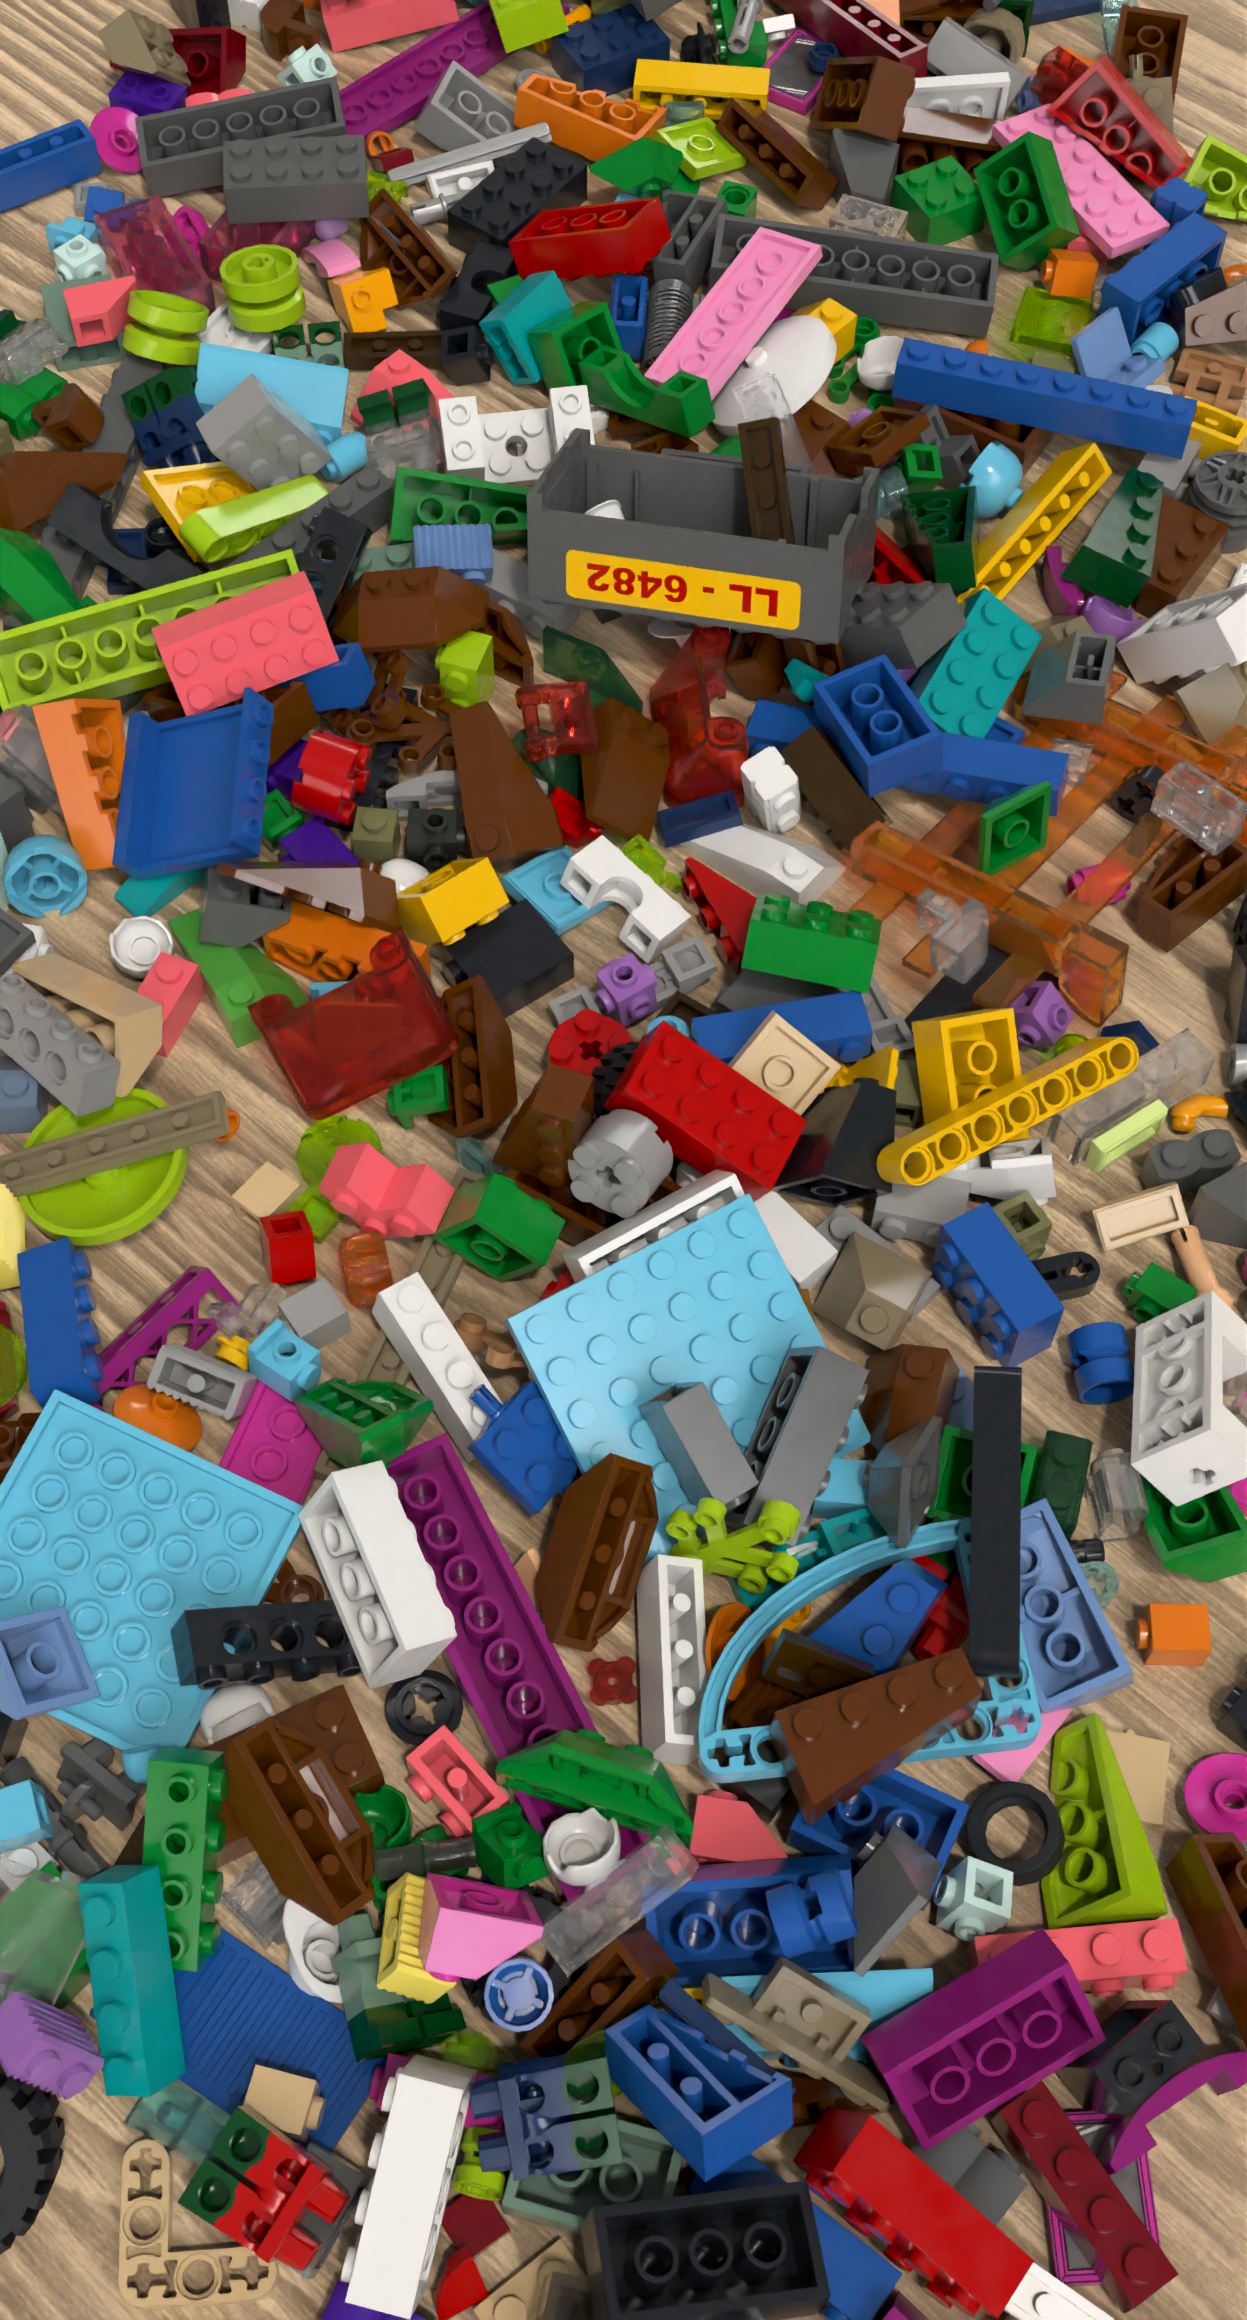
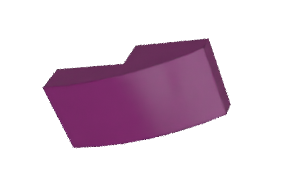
[1041,546,1084,616]

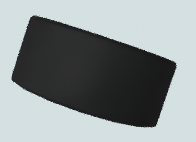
[965,1781,1065,1886]

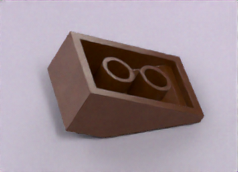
[577,697,670,849]

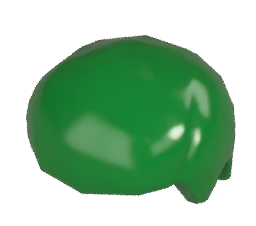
[353,1784,413,1866]

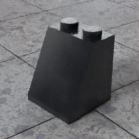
[771,1077,897,1208]

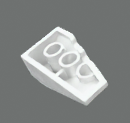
[680,823,846,905]
[904,1136,1056,1205]

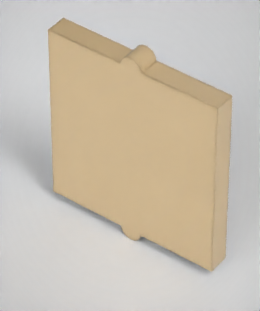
[1105,1729,1170,1827]

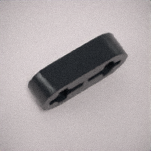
[1170,267,1227,310]
[1111,765,1172,820]
[1031,1251,1100,1301]

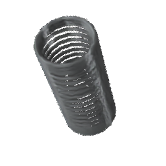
[642,279,694,369]

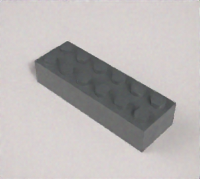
[135,76,349,199]

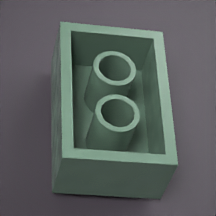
[501,2119,683,2237]

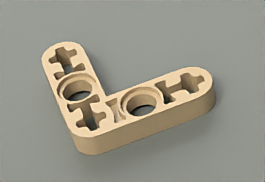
[118,2139,280,2310]

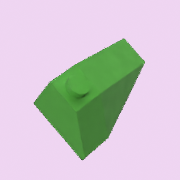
[167,908,311,1049]

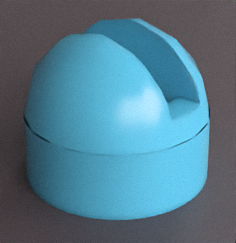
[120,1743,161,1783]

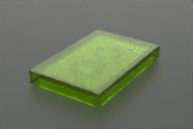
[1009,287,1095,355]

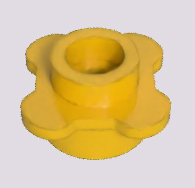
[214,1335,251,1371]

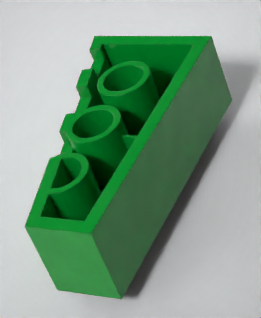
[385,466,531,546]

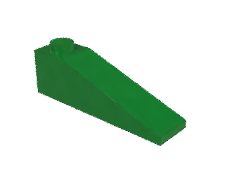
[0,528,83,625]

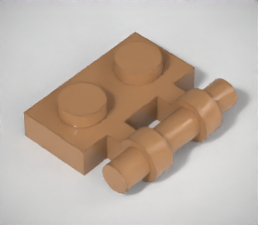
[1170,346,1247,416]

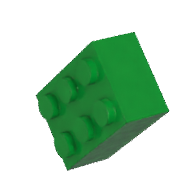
[973,131,1081,272]
[741,893,882,994]

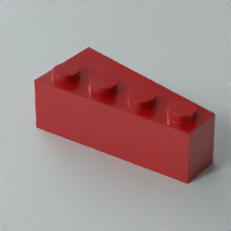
[1045,54,1193,189]

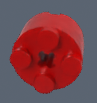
[291,729,372,825]
[548,1009,634,1081]

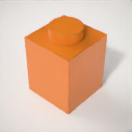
[1040,248,1099,299]
[1134,1603,1212,1666]

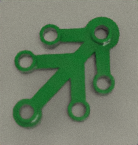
[828,317,894,411]

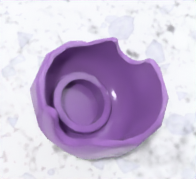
[1080,595,1143,644]

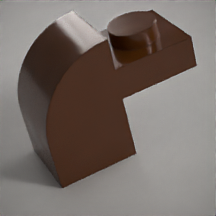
[261,0,321,62]
[30,383,105,452]

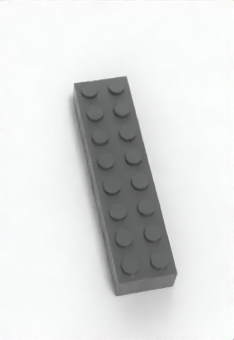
[707,213,999,338]

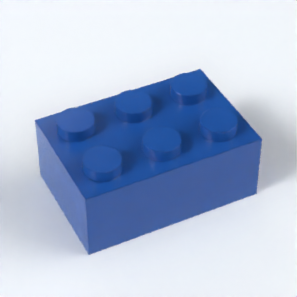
[813,654,942,798]
[931,1202,1065,1367]
[786,1769,970,1911]

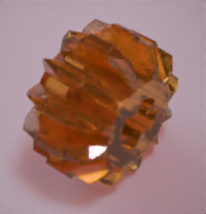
[339,1231,394,1307]

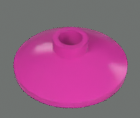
[90,107,142,174]
[1184,1753,1247,1843]

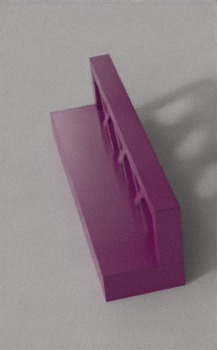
[88,1266,241,1413]

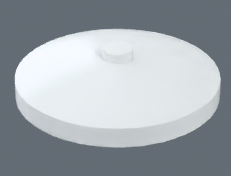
[712,315,837,437]

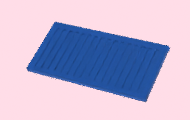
[89,1928,388,2152]

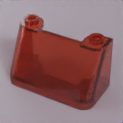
[649,626,749,808]
[247,929,459,1120]

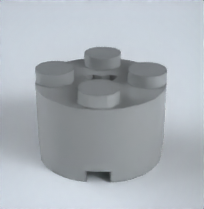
[568,1109,673,1218]

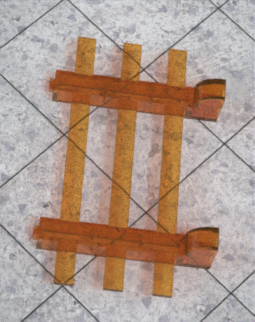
[845,670,1247,1029]

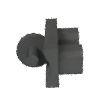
[56,1738,147,1831]

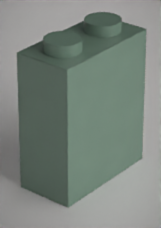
[40,274,128,372]

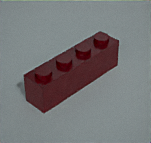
[991,2080,1179,2314]

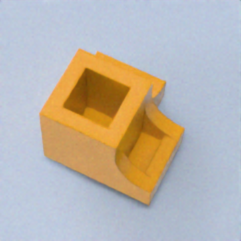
[327,267,399,333]

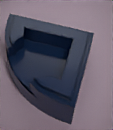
[1100,1020,1160,1057]

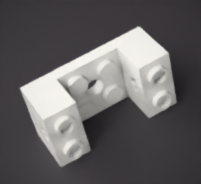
[438,385,595,487]
[1130,1291,1247,1507]

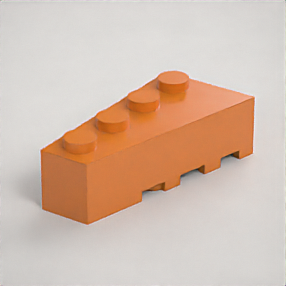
[513,73,668,162]
[32,698,126,871]
[262,900,433,1029]

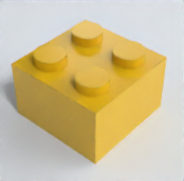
[397,857,510,946]

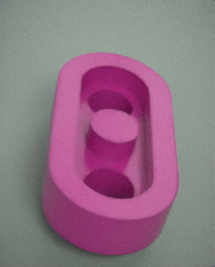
[170,206,217,267]

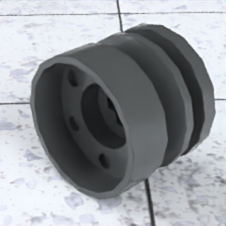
[1186,451,1247,554]

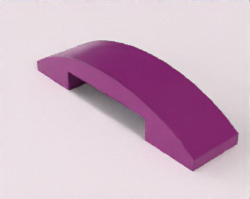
[1096,2051,1247,2175]

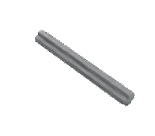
[388,122,552,190]

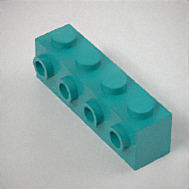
[78,1864,186,2097]

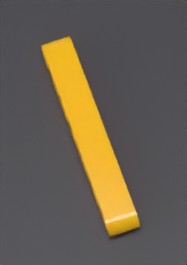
[876,1037,1139,1186]

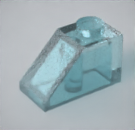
[124,2083,231,2168]

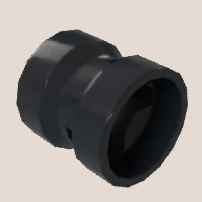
[144,517,187,558]

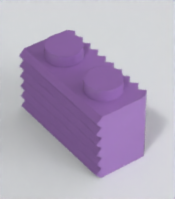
[0,1992,105,2100]

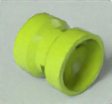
[452,2127,507,2201]

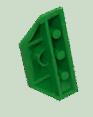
[293,1378,434,1469]
[495,1729,694,1849]

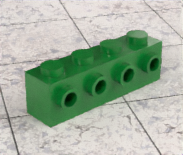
[142,1746,228,1972]

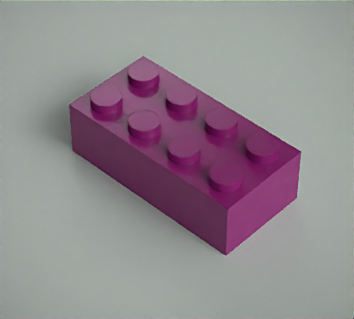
[860,1928,1107,2152]

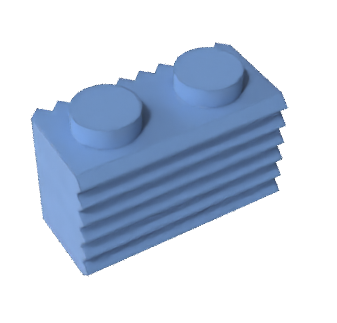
[412,523,494,586]

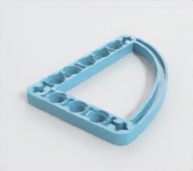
[697,1518,1042,1783]

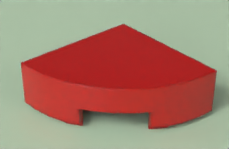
[432,2245,489,2320]

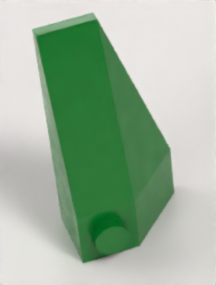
[1140,1474,1247,1583]

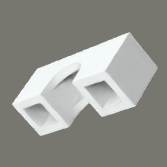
[560,835,691,964]

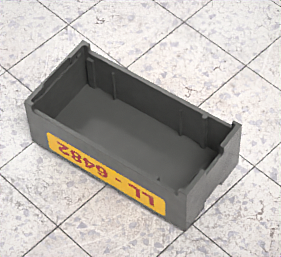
[526,428,880,645]

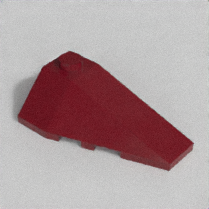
[110,27,246,96]

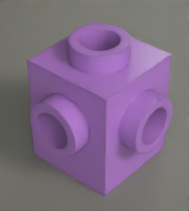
[595,952,658,1027]
[1002,981,1074,1047]

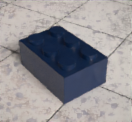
[551,4,670,97]

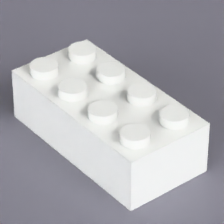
[1116,583,1247,684]
[298,1460,458,1690]
[341,2054,477,2320]

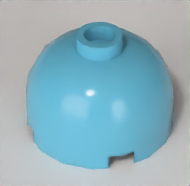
[959,440,1024,518]
[3,835,87,918]

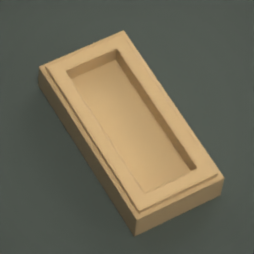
[1090,1181,1189,1252]

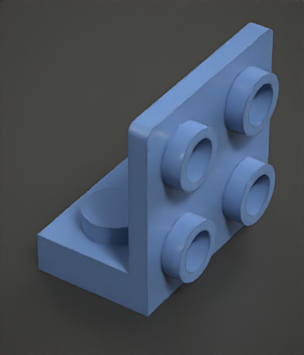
[1071,307,1166,388]

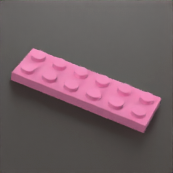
[992,103,1170,260]
[644,227,823,400]

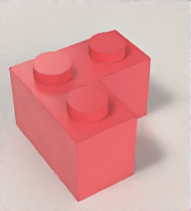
[318,1142,455,1241]

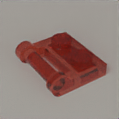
[515,681,598,762]

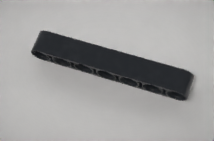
[969,1366,1022,1678]

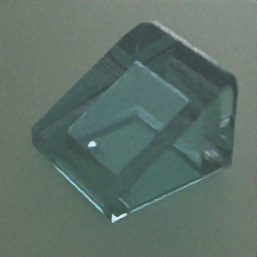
[663,101,704,128]
[456,1137,508,1176]

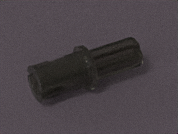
[372,1834,476,1882]

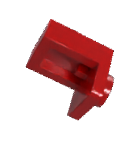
[548,786,604,849]

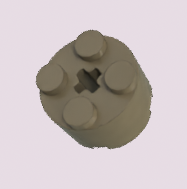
[962,7,1025,65]

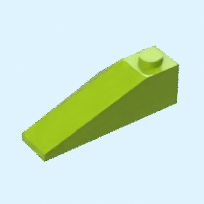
[1041,1713,1168,1930]

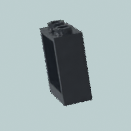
[1056,2000,1205,2115]

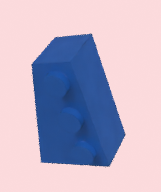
[807,1558,949,1677]
[605,2004,793,2182]

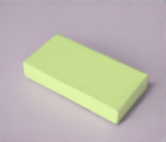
[1085,1099,1169,1173]

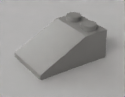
[412,60,521,166]

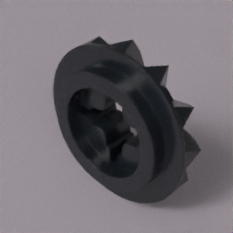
[385,1670,464,1746]

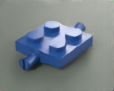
[467,1380,578,1515]

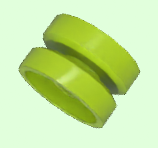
[219,244,307,332]
[122,290,209,365]

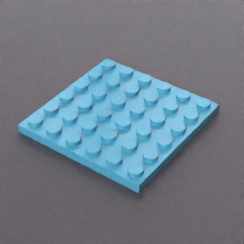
[504,1194,871,1568]
[0,1389,304,1751]

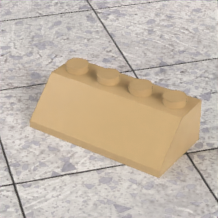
[12,953,164,1098]

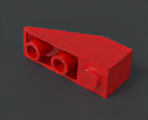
[681,857,757,975]

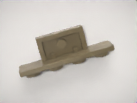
[702,1956,890,2112]

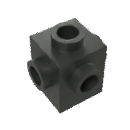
[406,808,466,868]

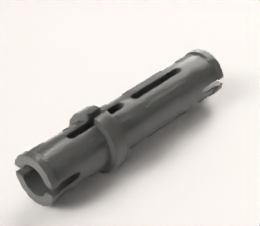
[0,1757,109,1883]

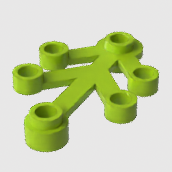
[666,1498,801,1594]

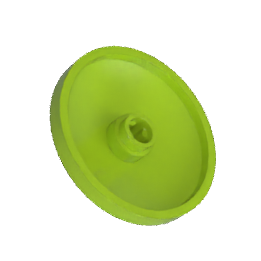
[18,1087,189,1246]

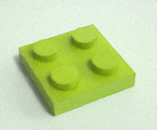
[653,117,747,181]

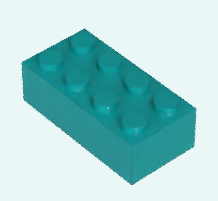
[910,588,1043,739]

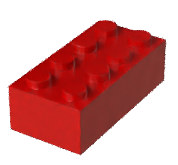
[508,197,671,281]
[603,1020,807,1202]
[792,2107,1034,2319]

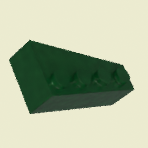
[1060,467,1164,608]
[901,486,980,594]

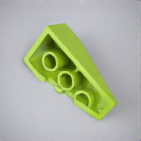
[1181,134,1247,222]

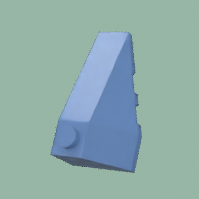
[1020,1498,1133,1714]

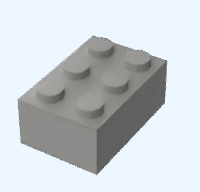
[196,374,333,491]

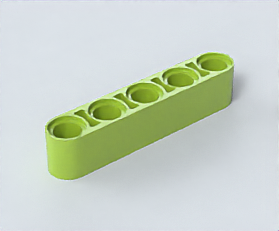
[179,474,330,564]

